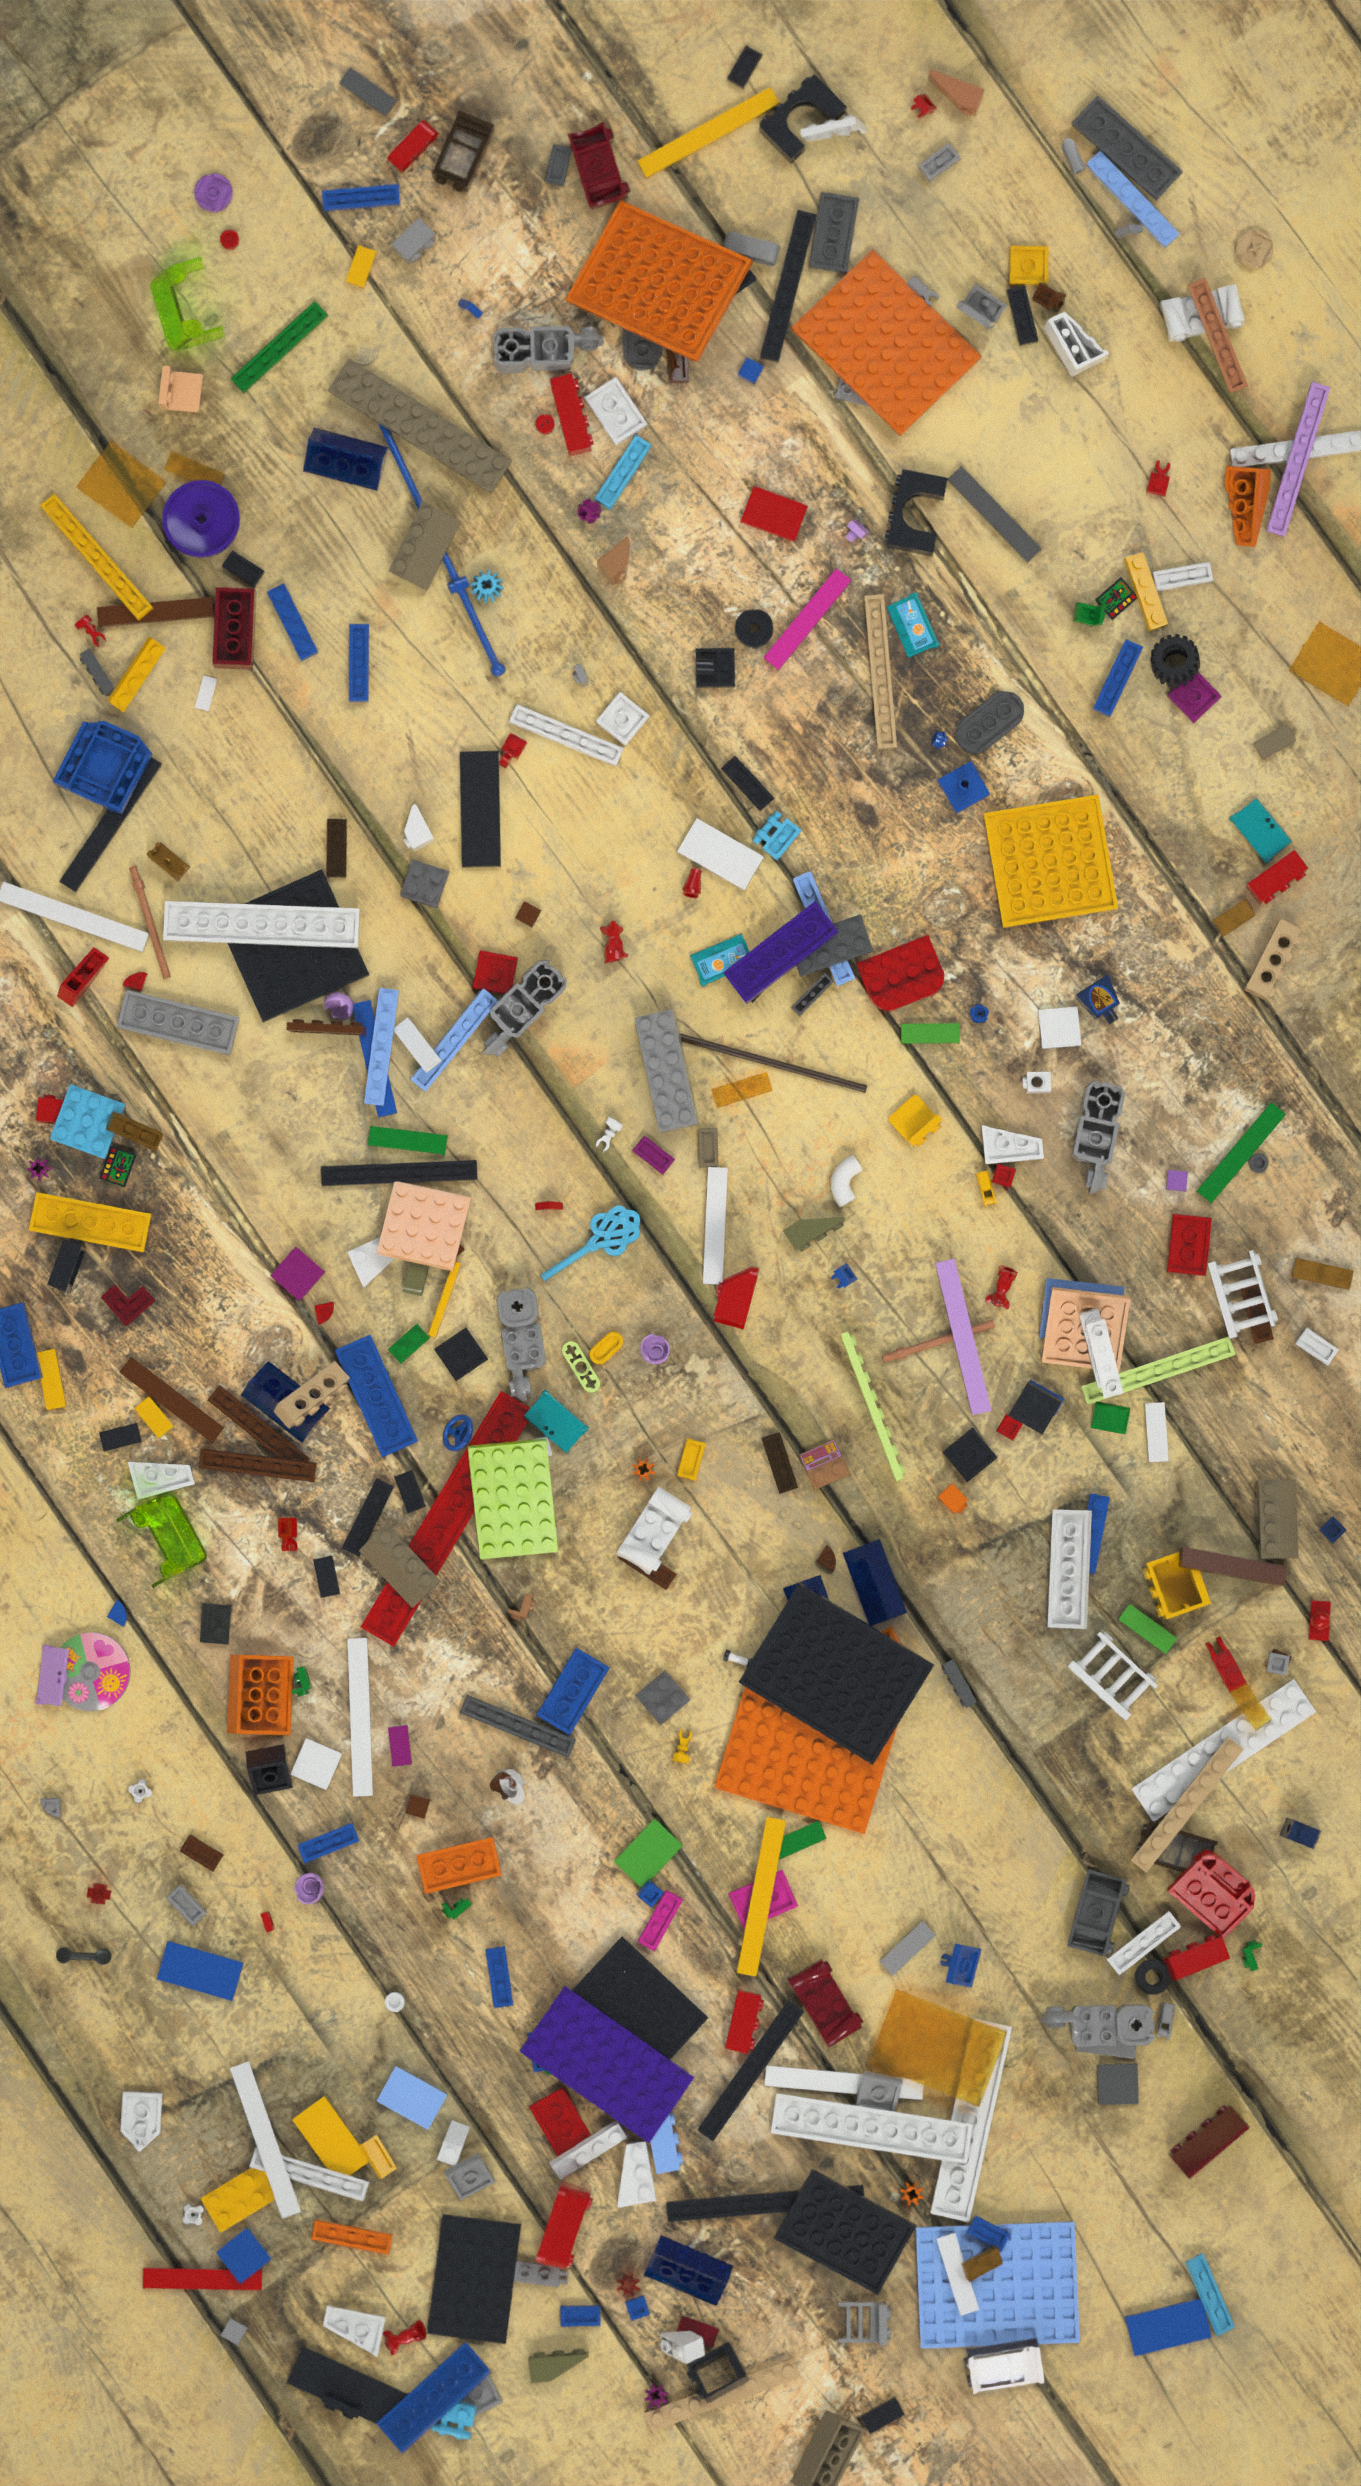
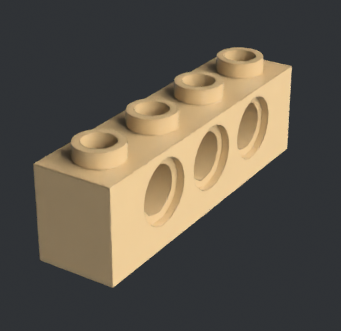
[1244,919,1302,1000]
[274,1361,350,1429]

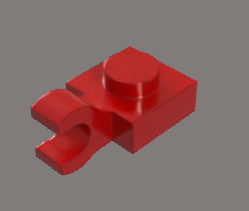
[499,733,527,768]
[278,1517,298,1551]

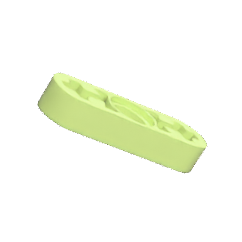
[562,1341,600,1393]

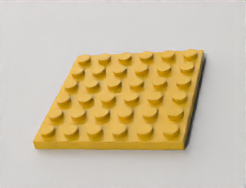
[983,794,1118,928]

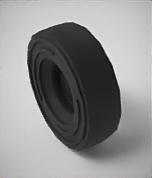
[1135,1959,1171,1995]

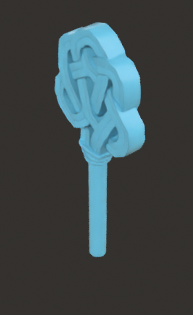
[541,1205,640,1281]

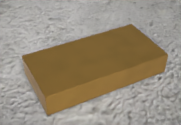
[1212,899,1256,937]
[961,2245,1003,2282]

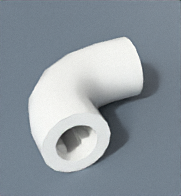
[831,1154,863,1208]

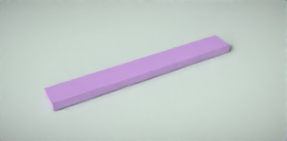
[1266,382,1330,537]
[935,1258,991,1415]

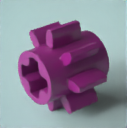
[577,498,601,524]
[27,1157,52,1182]
[644,2384,669,2409]

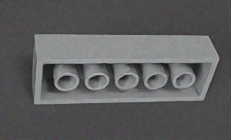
[634,1009,700,1133]

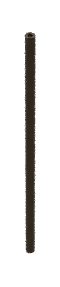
[680,1033,867,1093]

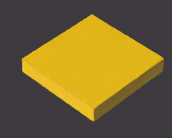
[1009,246,1049,285]

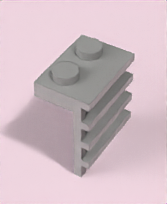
[956,284,1008,329]
[838,2301,891,2345]

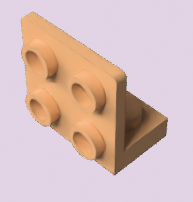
[158,366,203,413]

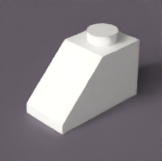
[403,804,434,851]
[437,2120,470,2166]

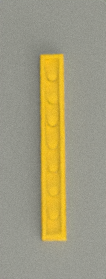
[637,87,780,179]
[40,493,153,621]
[737,1817,786,1976]

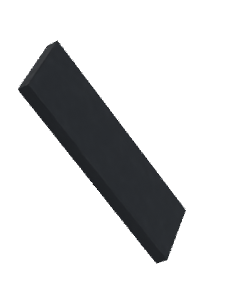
[460,751,501,868]

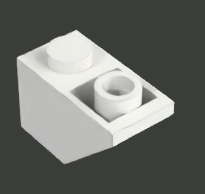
[660,2331,705,2364]

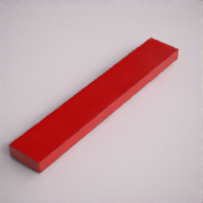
[143,2268,263,2290]

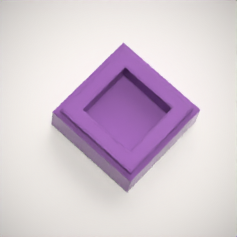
[1166,1170,1188,1192]

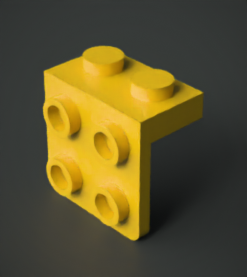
[888,1095,942,1148]

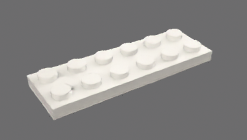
[1048,1509,1092,1629]

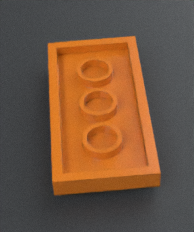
[416,1837,502,1894]

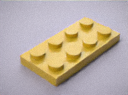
[200,2168,275,2233]

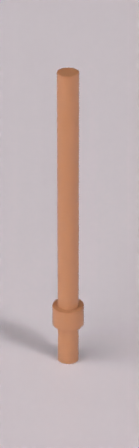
[129,866,171,979]
[882,1320,995,1363]

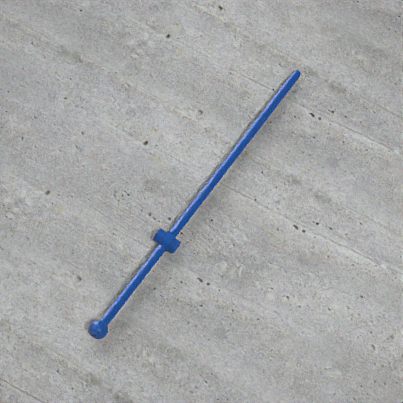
[378,424,506,677]

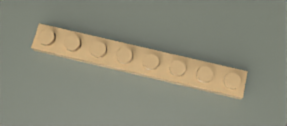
[864,594,897,750]
[1130,1737,1244,1873]
[645,2357,801,2432]

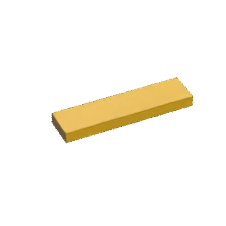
[428,1262,461,1338]

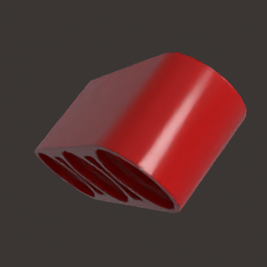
[387,119,439,173]

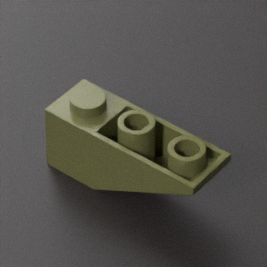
[783,1217,846,1252]
[529,2349,589,2383]

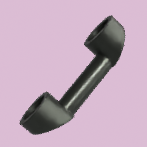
[56,1947,112,1965]

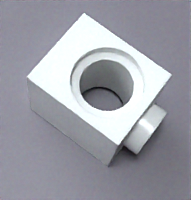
[1023,1072,1051,1094]

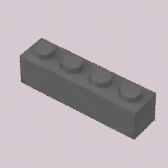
[79,648,115,697]
[791,973,834,1017]
[941,1659,977,1708]

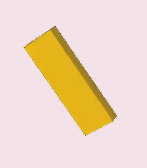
[37,1349,67,1410]

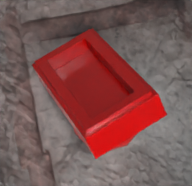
[1308,1600,1331,1641]

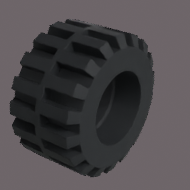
[1150,634,1200,688]

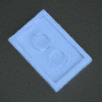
[377,2066,448,2130]

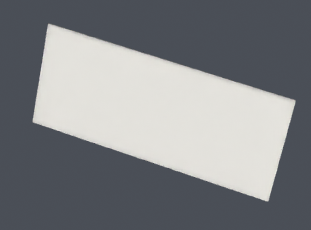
[195,675,217,711]

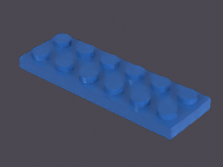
[335,1335,418,1458]
[376,2342,492,2454]

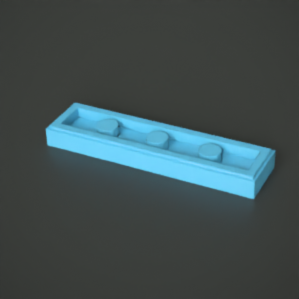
[594,435,652,510]
[1185,2253,1235,2336]

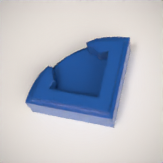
[458,299,483,318]
[107,1600,127,1627]

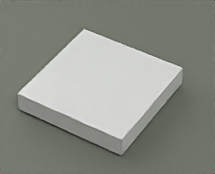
[595,692,650,747]
[1038,1007,1081,1049]
[290,1738,342,1790]

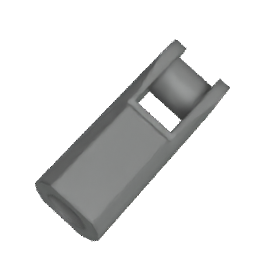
[1061,138,1086,175]
[1157,2002,1175,2040]

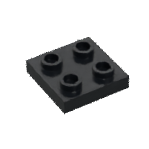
[696,648,735,688]

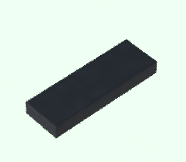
[1006,285,1039,346]
[721,756,774,812]

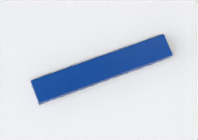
[353,1000,397,1118]

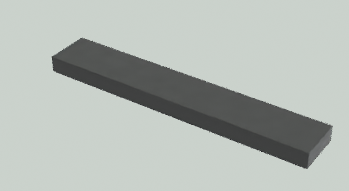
[947,466,1041,563]
[460,1695,576,1758]

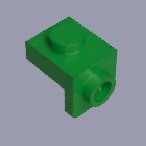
[1073,602,1105,627]
[1241,1940,1263,1972]

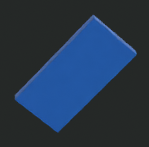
[0,1302,43,1388]
[536,1648,610,1735]
[157,1941,244,2001]
[1125,2298,1212,2356]

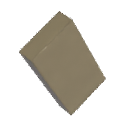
[1253,724,1296,760]
[698,1128,719,1168]

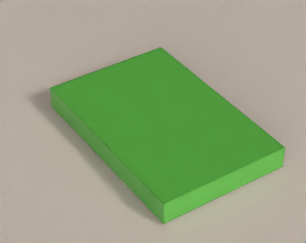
[614,1818,683,1887]

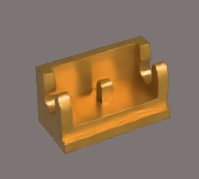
[146,842,190,882]

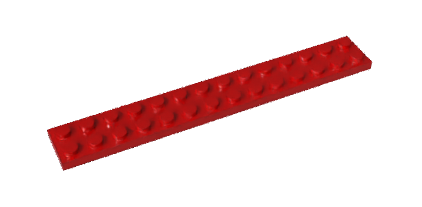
[361,1391,530,1647]

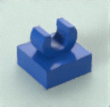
[831,1263,858,1288]

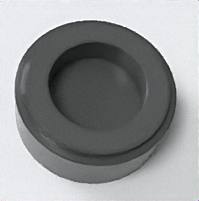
[1248,1153,1269,1173]

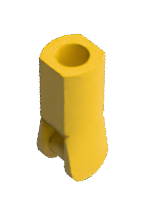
[975,1170,997,1208]

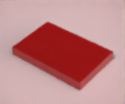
[740,486,808,542]
[1167,1214,1212,1276]
[529,2087,591,2157]

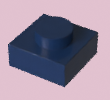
[1319,1516,1347,1544]

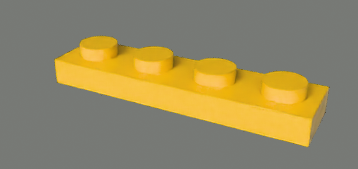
[1124,552,1168,631]
[107,637,166,713]

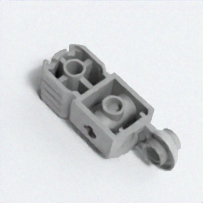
[493,326,604,374]
[482,960,567,1057]
[1071,1080,1125,1194]
[496,1287,547,1402]
[1039,2004,1155,2047]

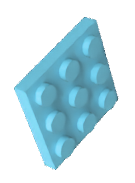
[50,1084,126,1159]

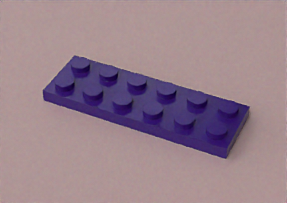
[723,901,839,1004]

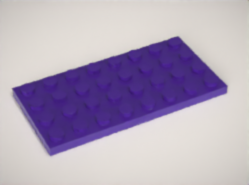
[519,1986,695,2143]

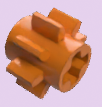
[632,1458,655,1481]
[900,2181,924,2206]

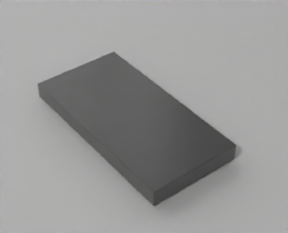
[809,192,859,274]

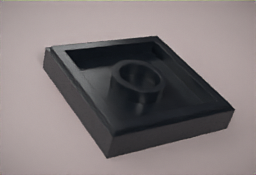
[434,1327,488,1382]
[1009,1381,1062,1435]
[942,1427,998,1482]

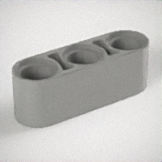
[723,231,780,266]

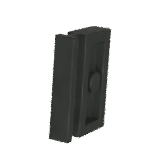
[200,1603,232,1645]

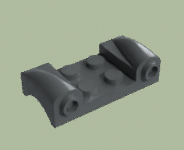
[1067,1869,1130,1957]

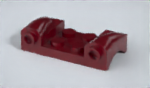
[568,122,631,210]
[788,1959,864,2048]

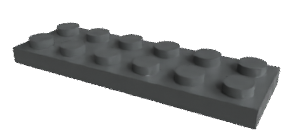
[1071,95,1183,201]

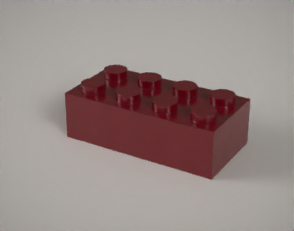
[212,587,257,670]

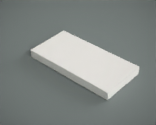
[677,819,764,891]

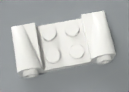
[1160,284,1245,342]
[616,1486,693,1575]

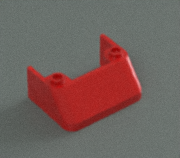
[714,1266,759,1330]
[535,2180,593,2270]

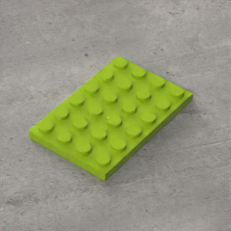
[468,1438,558,1559]

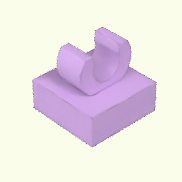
[846,519,870,542]

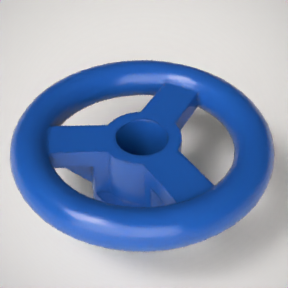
[443,1414,473,1451]

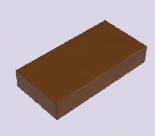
[180,1834,224,1872]

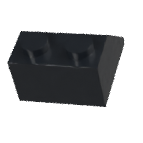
[245,1744,293,1795]

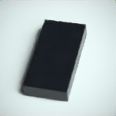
[727,46,763,89]
[222,550,265,588]
[99,1423,142,1452]
[394,1470,426,1513]
[313,1556,340,1598]
[860,2396,905,2434]

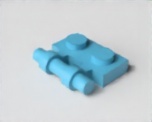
[752,811,802,861]
[432,2402,477,2440]

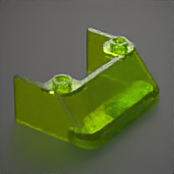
[150,257,226,351]
[116,1493,207,1588]

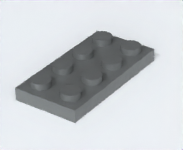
[796,914,874,977]

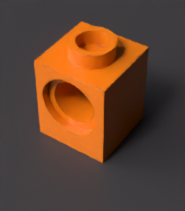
[937,1483,968,1514]

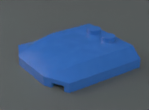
[53,721,153,814]

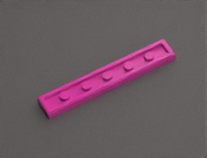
[764,568,851,671]

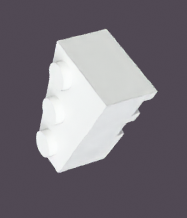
[1043,312,1109,377]
[617,2140,656,2208]

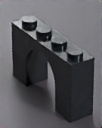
[759,74,847,164]
[884,469,948,557]

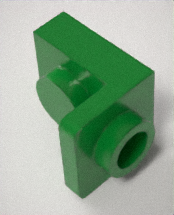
[291,1666,312,1697]
[441,1898,473,1919]

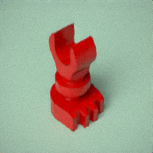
[74,614,106,647]

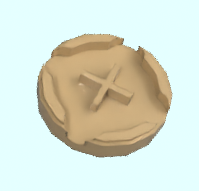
[1235,230,1274,269]

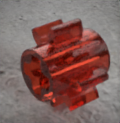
[87,1883,112,1904]
[617,2272,640,2297]

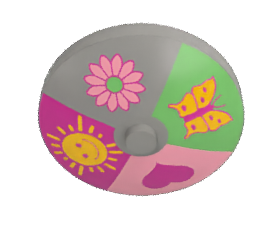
[60,1632,131,1711]

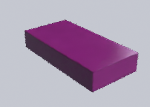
[632,1135,675,1175]
[388,1725,412,1767]

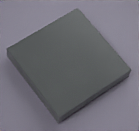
[1098,2064,1139,2105]

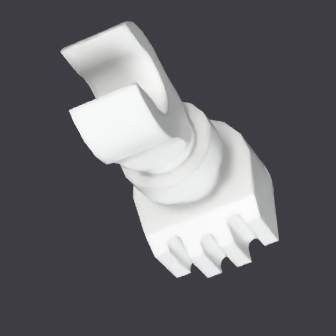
[596,1116,624,1151]

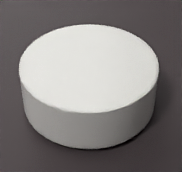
[385,1992,405,2012]

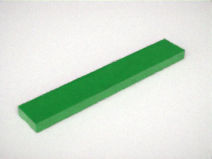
[230,301,328,394]
[1196,1102,1286,1204]

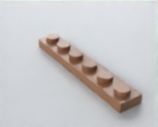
[1187,277,1248,393]

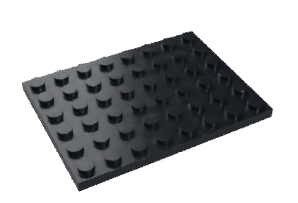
[738,1582,934,1765]

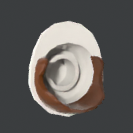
[490,1769,525,1804]

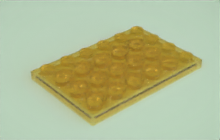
[869,1989,1008,2107]

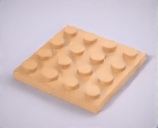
[377,1182,471,1271]
[1042,1287,1130,1372]

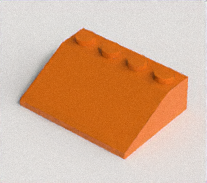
[227,1654,294,1735]

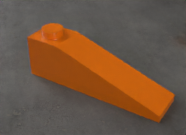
[1225,466,1271,547]

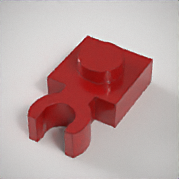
[1146,460,1170,497]

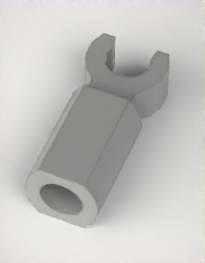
[907,275,939,307]

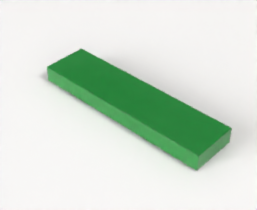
[368,1126,448,1155]

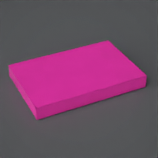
[728,1870,798,1930]

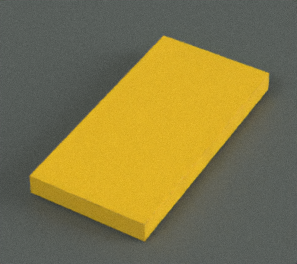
[292,2096,369,2176]

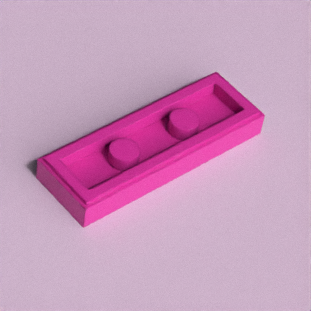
[638,1890,683,1952]

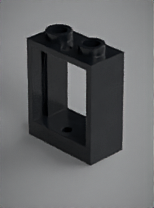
[47,1238,86,1293]
[686,2342,750,2403]

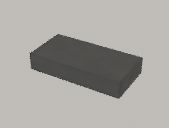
[545,144,572,187]

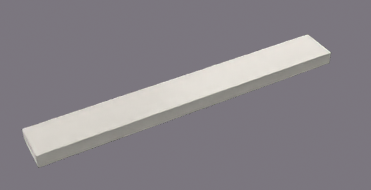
[0,882,150,952]
[347,1638,373,1796]
[230,2062,301,2219]
[765,2065,924,2100]

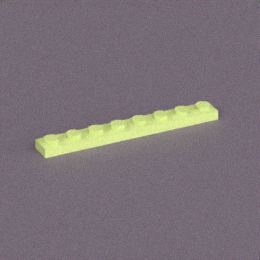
[840,1332,906,1482]
[1081,1337,1236,1405]

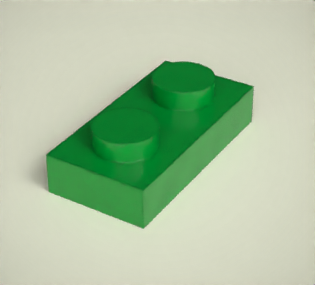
[388,1324,430,1364]

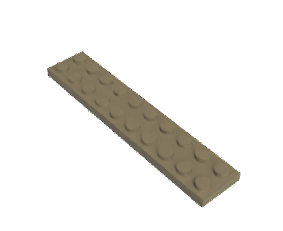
[328,359,512,494]

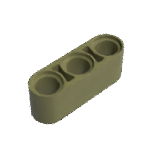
[402,1262,429,1296]

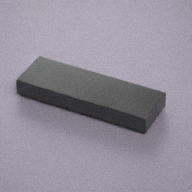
[339,67,397,117]

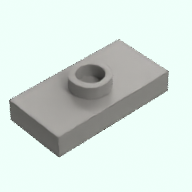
[166,1884,208,1926]

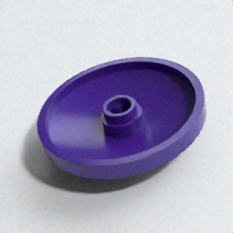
[162,480,240,558]

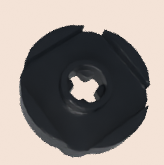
[735,609,774,649]

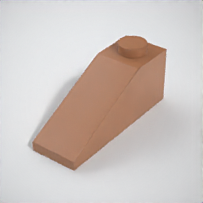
[928,69,984,116]

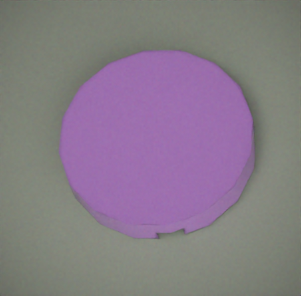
[194,173,233,213]

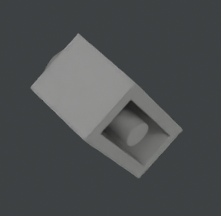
[392,218,436,265]

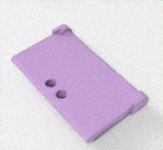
[35,1644,69,1706]

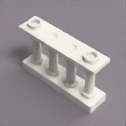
[1208,1250,1278,1339]
[1079,1308,1123,1398]
[1067,1632,1158,1720]

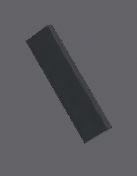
[342,1478,394,1557]

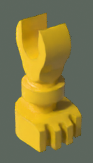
[672,1729,692,1764]

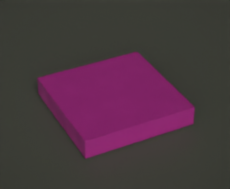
[1167,673,1222,724]
[270,1247,325,1301]

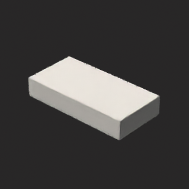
[1295,1328,1339,1366]

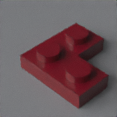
[101,1285,156,1327]

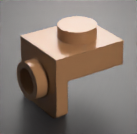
[508,1593,536,1621]

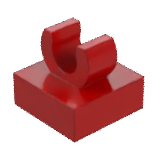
[911,94,937,118]

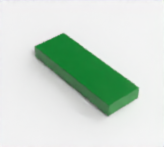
[779,1820,827,1860]

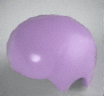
[324,992,353,1020]
[640,1334,670,1364]
[294,1873,324,1904]

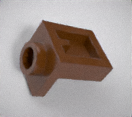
[1032,282,1066,312]

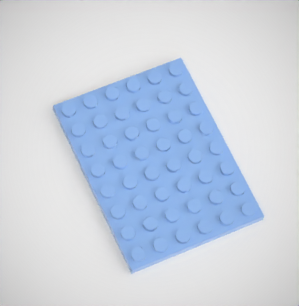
[916,2221,1080,2348]

